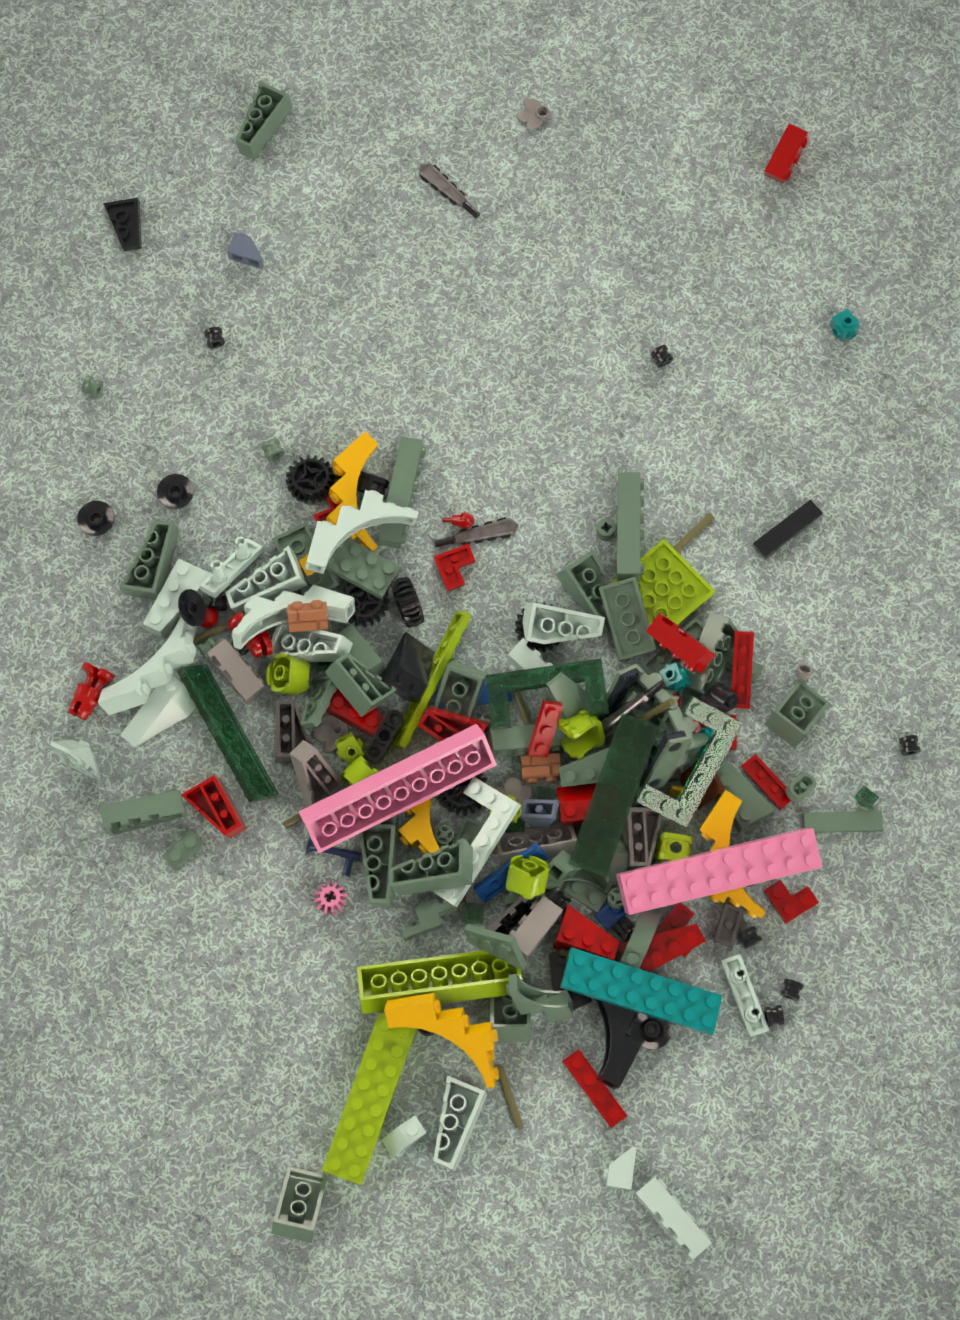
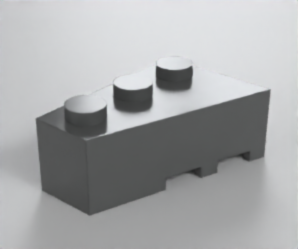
[274,700,311,763]

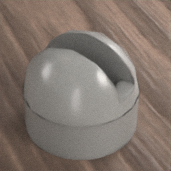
[796,663,812,680]

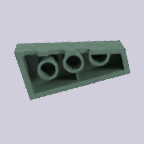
[119,520,179,600]
[485,725,567,759]
[559,737,642,787]
[708,752,775,833]
[99,789,187,837]

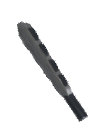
[419,163,480,219]
[434,517,518,548]
[601,681,665,735]

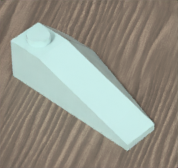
[523,602,605,644]
[120,675,201,748]
[50,739,101,780]

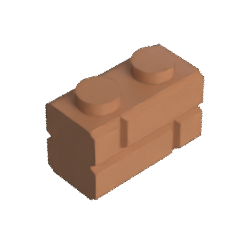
[287,600,329,632]
[520,753,561,784]

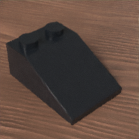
[381,632,435,702]

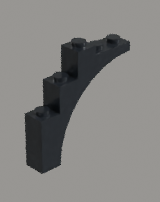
[594,998,641,1090]

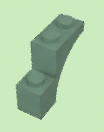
[548,850,614,894]
[506,974,573,1022]

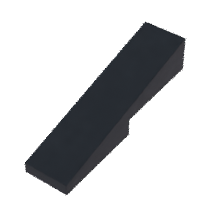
[753,499,823,560]

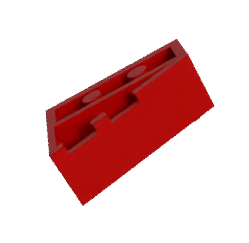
[764,123,810,184]
[645,613,715,673]
[326,689,384,738]
[417,706,490,741]
[181,775,247,839]
[553,905,619,961]

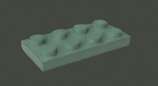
[272,522,340,596]
[326,538,401,600]
[599,577,657,661]

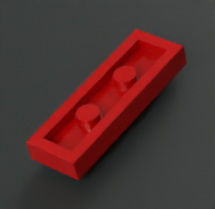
[527,700,563,758]
[740,754,791,811]

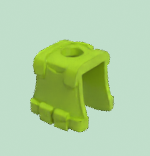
[557,710,605,760]
[654,832,692,864]

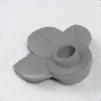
[516,98,551,130]
[311,715,349,753]
[493,775,532,810]

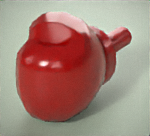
[442,512,475,529]
[201,608,219,629]

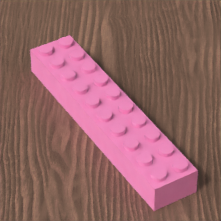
[299,724,497,853]
[616,827,822,915]

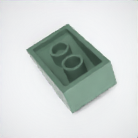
[434,660,489,718]
[764,680,830,748]
[490,978,531,1042]
[271,1166,328,1243]

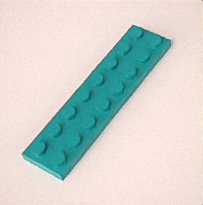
[560,948,722,1035]

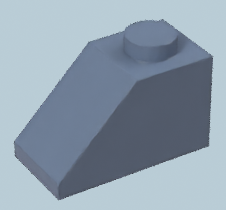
[227,233,264,269]
[520,799,560,827]

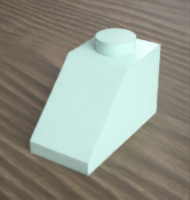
[382,1116,427,1158]
[602,1147,637,1190]

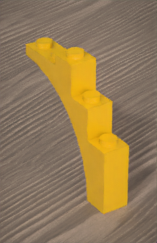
[326,431,378,552]
[398,741,441,854]
[699,789,766,919]
[384,993,499,1088]

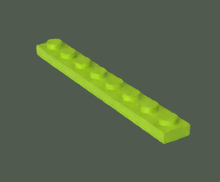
[392,611,472,749]

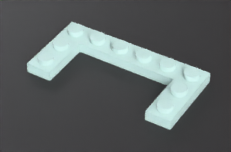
[432,777,521,907]

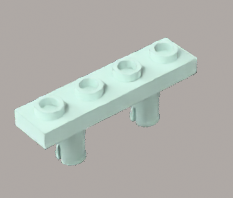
[200,537,264,598]
[721,954,769,1038]

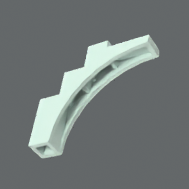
[305,490,419,574]
[231,585,355,649]
[98,615,197,715]

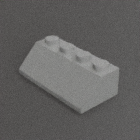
[496,822,580,867]

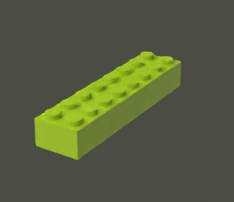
[357,950,523,1014]
[322,1013,417,1186]

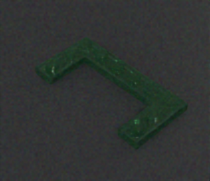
[485,658,609,731]
[635,695,743,828]

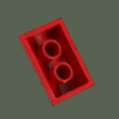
[556,782,621,827]

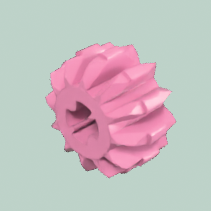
[314,881,348,915]

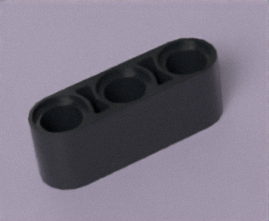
[366,710,404,763]

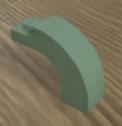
[620,907,664,969]

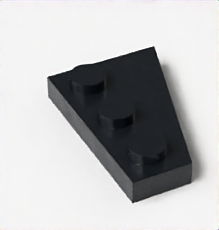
[103,197,142,251]
[485,896,532,933]
[549,950,592,1011]

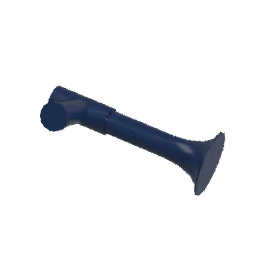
[305,836,361,877]

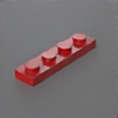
[731,631,755,709]
[562,1049,627,1128]

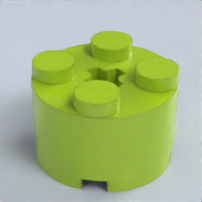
[266,654,310,696]
[339,756,379,786]
[506,855,550,899]

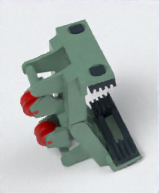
[595,664,708,791]

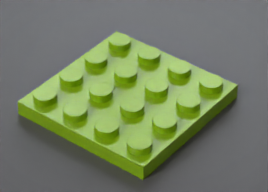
[611,539,716,625]

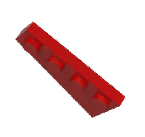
[618,923,706,972]

